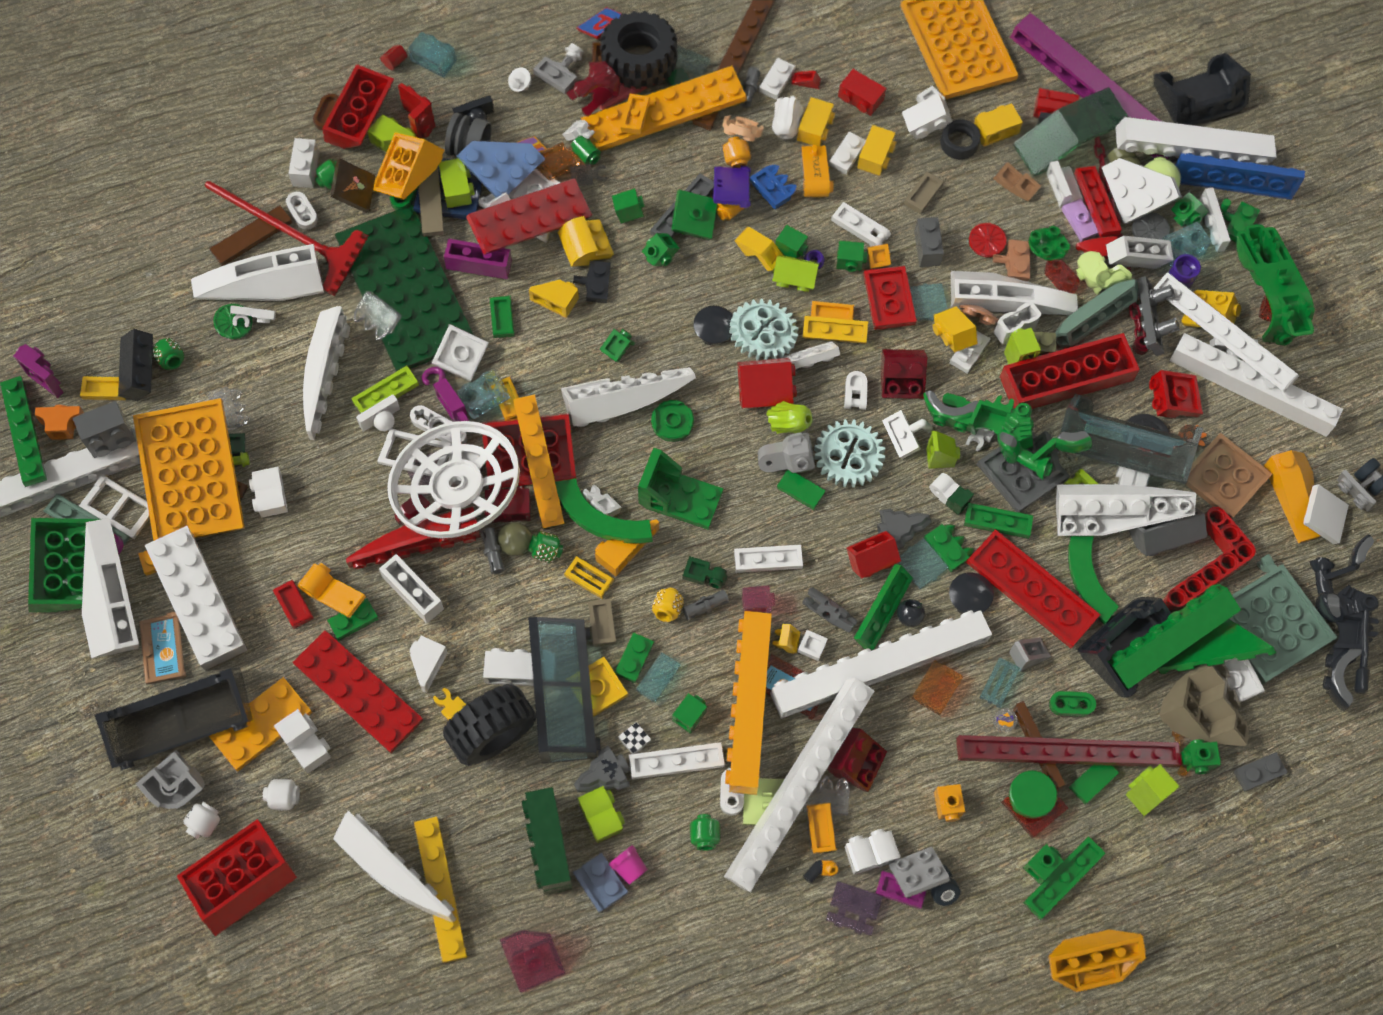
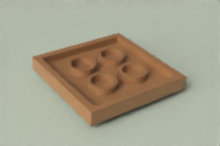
[1179,433,1272,519]

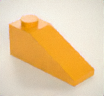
[595,519,659,577]

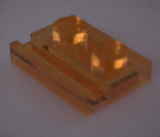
[536,142,581,181]
[911,659,964,716]

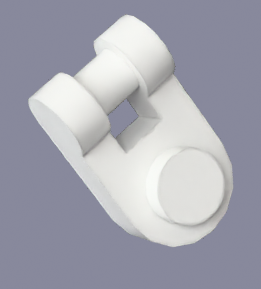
[844,371,867,410]

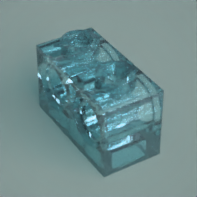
[1162,222,1211,267]
[456,370,511,419]

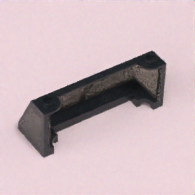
[94,667,253,771]

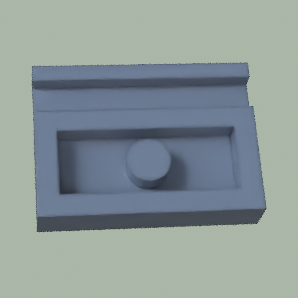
[573,853,628,913]

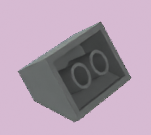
[1128,507,1207,556]

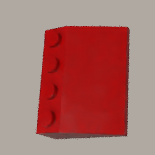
[482,413,576,489]
[177,819,297,936]

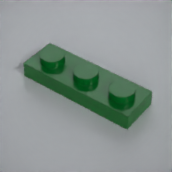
[964,503,1033,539]

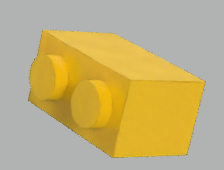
[797,97,836,146]
[974,103,1023,147]
[857,125,897,176]
[933,306,978,352]

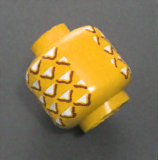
[652,588,684,622]

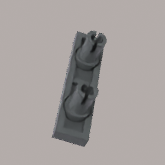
[1138,276,1181,356]

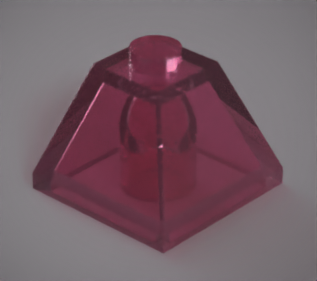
[500,930,566,993]

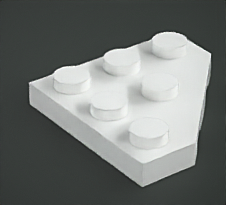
[1102,158,1182,224]

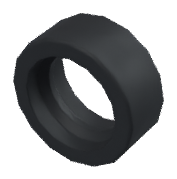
[940,119,981,160]

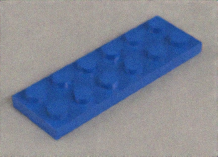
[1176,153,1305,200]

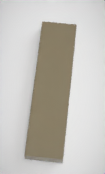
[419,167,444,237]

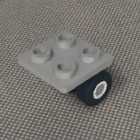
[1337,458,1383,512]
[889,847,961,906]

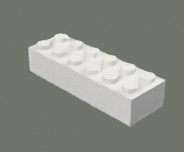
[145,526,247,670]

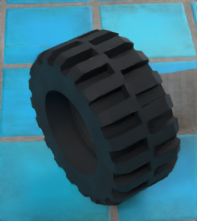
[600,11,677,89]
[443,684,536,766]

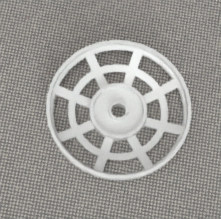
[388,421,520,538]

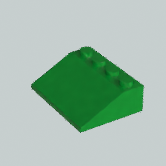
[28,518,101,612]

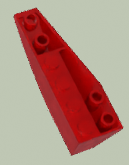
[346,507,480,569]

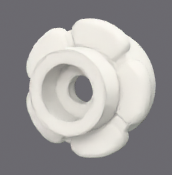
[565,43,584,62]

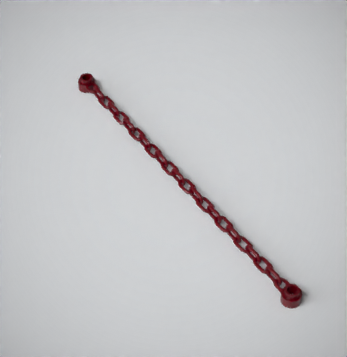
[1084,101,1149,355]

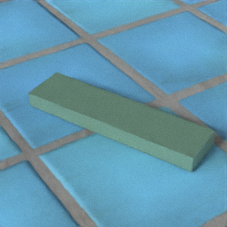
[43,494,130,545]

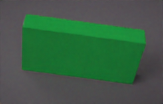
[489,296,515,338]
[777,470,826,510]
[1069,765,1119,805]

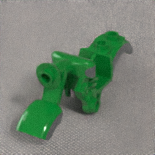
[923,391,1092,481]

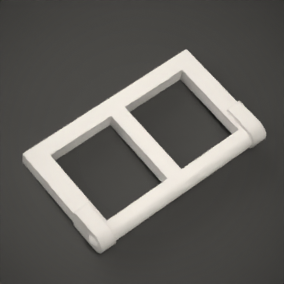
[377,428,452,476]
[79,475,150,539]

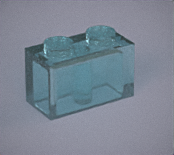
[408,31,457,78]

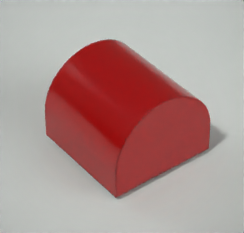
[380,45,408,70]

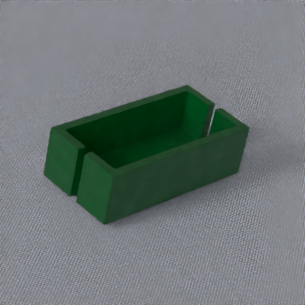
[521,787,572,895]

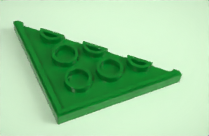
[1158,619,1276,674]

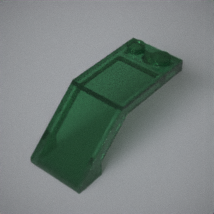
[1013,87,1129,177]

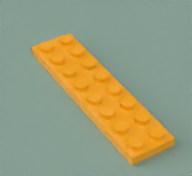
[581,66,747,151]

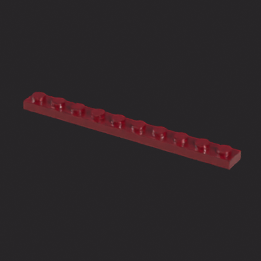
[956,735,1182,767]

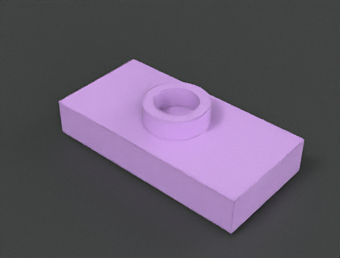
[1061,199,1099,242]

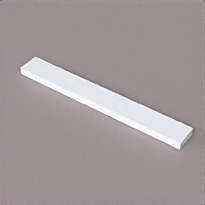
[1153,273,1299,393]

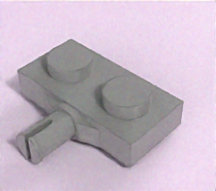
[533,55,577,94]

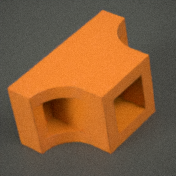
[35,405,84,440]

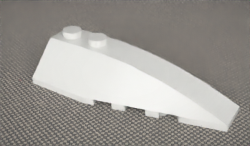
[561,367,696,427]

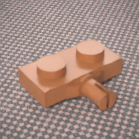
[993,239,1030,282]

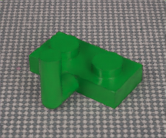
[1220,199,1260,242]

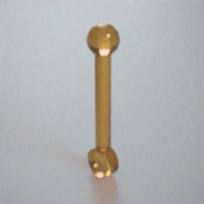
[1172,731,1188,777]

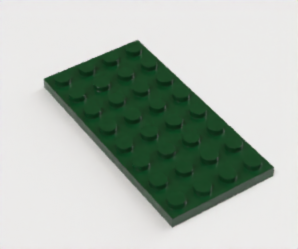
[335,204,473,372]

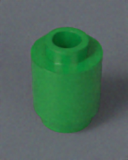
[571,135,601,166]

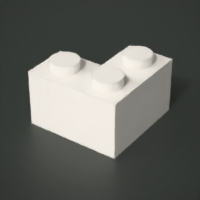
[274,709,331,774]

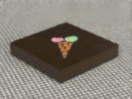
[330,159,376,213]

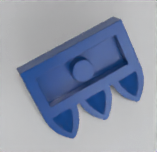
[750,165,797,210]

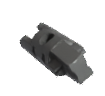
[802,587,858,633]

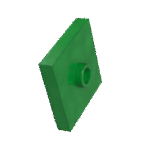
[671,189,717,241]

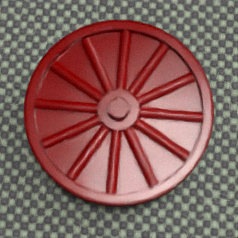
[969,223,1007,257]

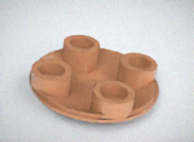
[959,304,998,326]

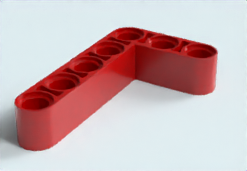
[1163,507,1256,613]

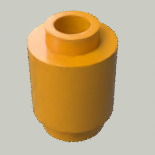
[716,204,744,221]

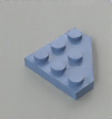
[457,141,545,198]

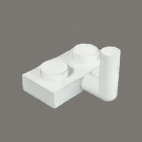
[882,410,933,459]

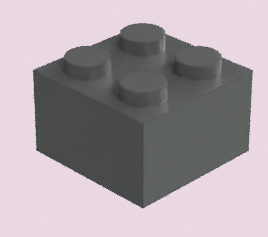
[73,401,136,458]

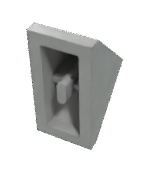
[1009,637,1051,672]

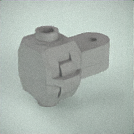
[758,432,815,473]

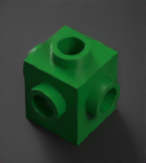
[1171,192,1209,230]
[642,233,680,266]
[1182,739,1221,775]

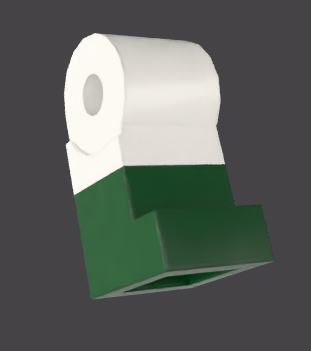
[929,473,974,515]

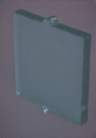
[910,283,948,321]
[898,538,949,589]

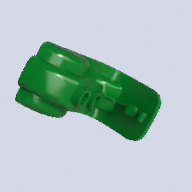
[1236,224,1315,346]

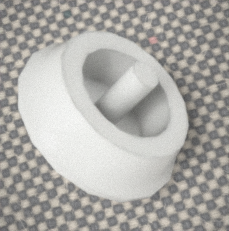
[508,68,531,92]

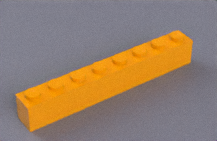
[725,611,772,795]

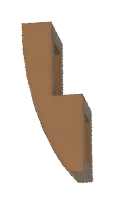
[993,162,1041,201]

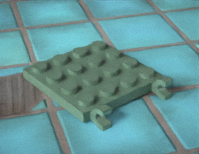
[1229,554,1337,684]

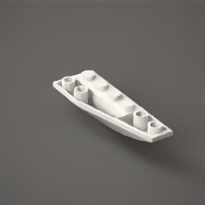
[191,244,324,301]
[951,271,1078,315]
[303,306,350,440]
[1056,484,1196,536]
[82,518,139,659]
[333,811,456,922]

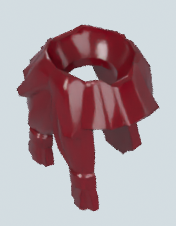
[566,61,621,117]

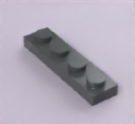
[650,173,714,238]

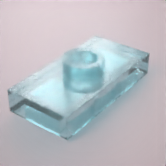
[636,652,680,703]

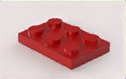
[863,266,917,330]

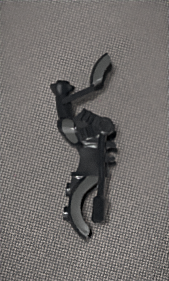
[1309,534,1379,712]

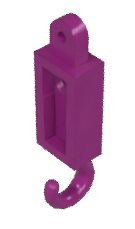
[422,367,469,422]

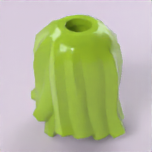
[767,401,813,434]

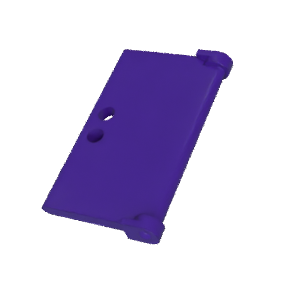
[713,166,751,208]

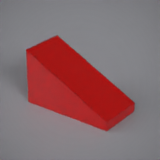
[791,70,821,89]

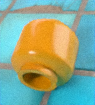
[723,137,751,168]

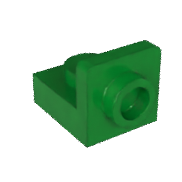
[599,329,636,362]

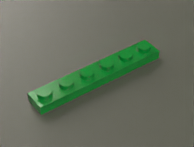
[0,376,47,487]

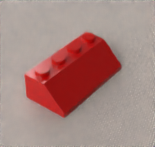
[322,64,394,149]

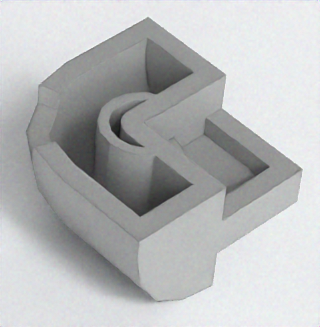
[136,750,205,809]

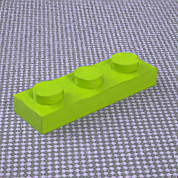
[351,366,419,414]

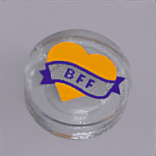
[993,708,1017,733]

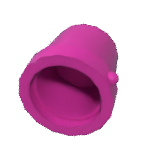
[609,845,648,885]

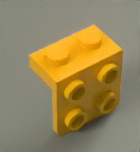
[1182,290,1241,327]

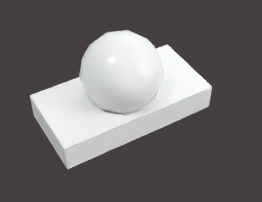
[356,395,400,432]

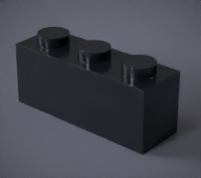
[118,328,153,401]

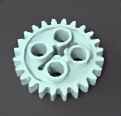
[729,299,798,360]
[814,419,885,488]

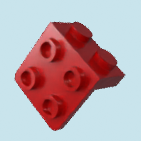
[398,83,436,139]

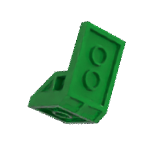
[638,447,723,530]

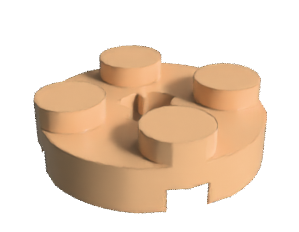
[722,116,764,142]

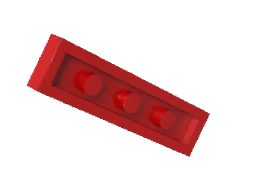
[1074,166,1122,238]

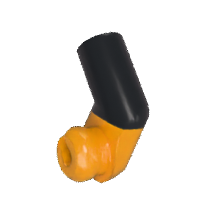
[803,860,839,884]

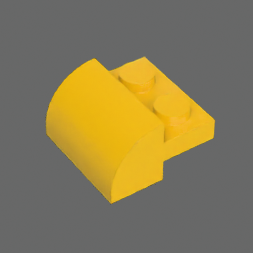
[558,216,614,267]

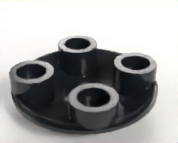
[693,306,733,345]
[949,572,994,614]

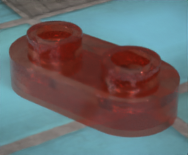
[1044,259,1080,294]

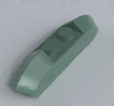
[1055,279,1138,348]

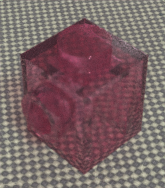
[741,585,775,614]

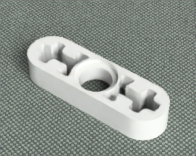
[410,406,467,444]

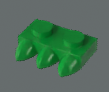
[924,524,974,572]

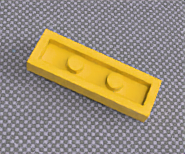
[803,316,868,344]

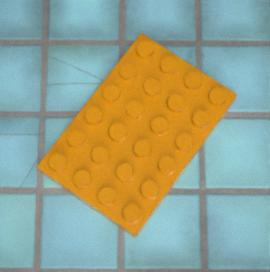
[900,0,1018,100]
[133,398,245,541]

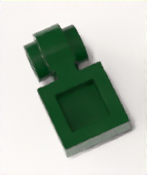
[682,556,728,589]

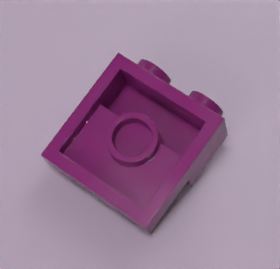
[13,344,64,399]

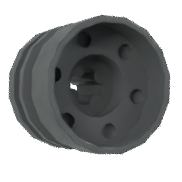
[445,112,492,157]

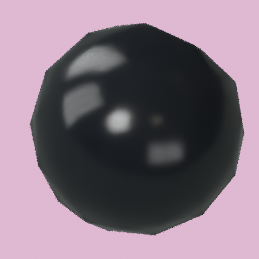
[897,599,925,627]

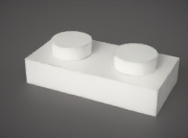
[759,58,795,100]
[829,132,866,175]

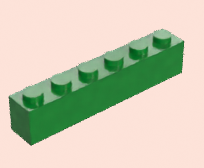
[1107,584,1241,689]

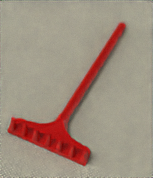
[205,181,369,296]

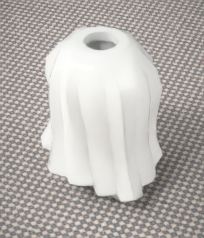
[772,96,805,139]

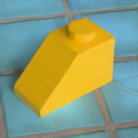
[529,280,579,318]

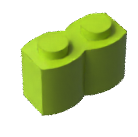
[577,786,625,843]

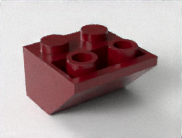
[881,349,928,399]
[826,727,887,792]

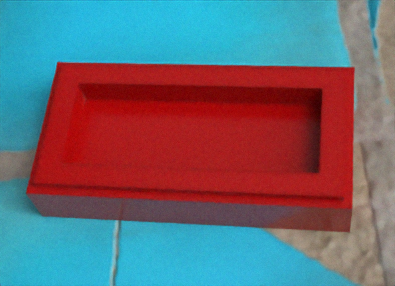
[273,579,314,629]

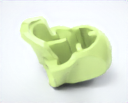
[1076,251,1132,295]

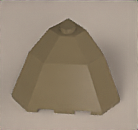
[1160,664,1249,746]

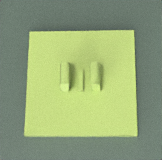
[743,778,784,825]

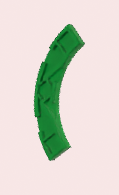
[555,478,653,543]
[1068,536,1119,624]

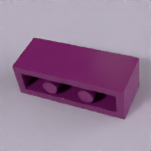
[444,239,512,280]

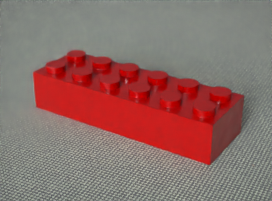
[1000,333,1140,409]

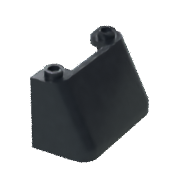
[1153,52,1251,126]
[1078,597,1171,698]

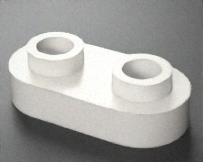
[286,192,318,229]
[720,768,744,816]

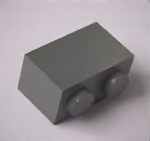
[914,217,944,267]

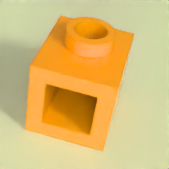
[934,784,965,822]

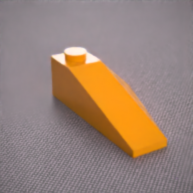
[1263,450,1320,543]

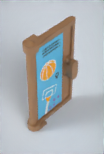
[139,612,186,684]

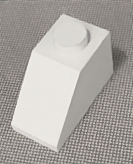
[410,636,448,693]

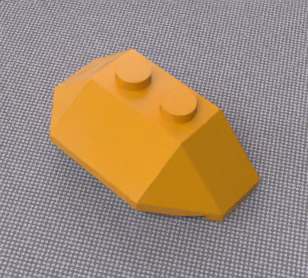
[1048,929,1146,992]

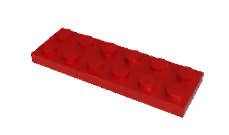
[466,178,592,255]
[966,529,1100,649]
[292,630,424,754]

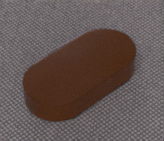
[313,93,339,131]

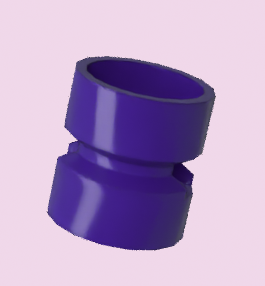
[1168,254,1201,289]

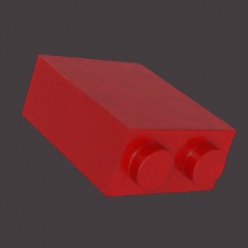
[737,358,797,408]

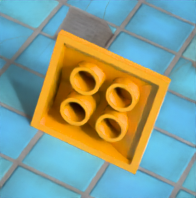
[373,132,444,199]

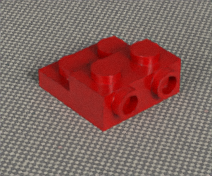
[1149,370,1203,418]

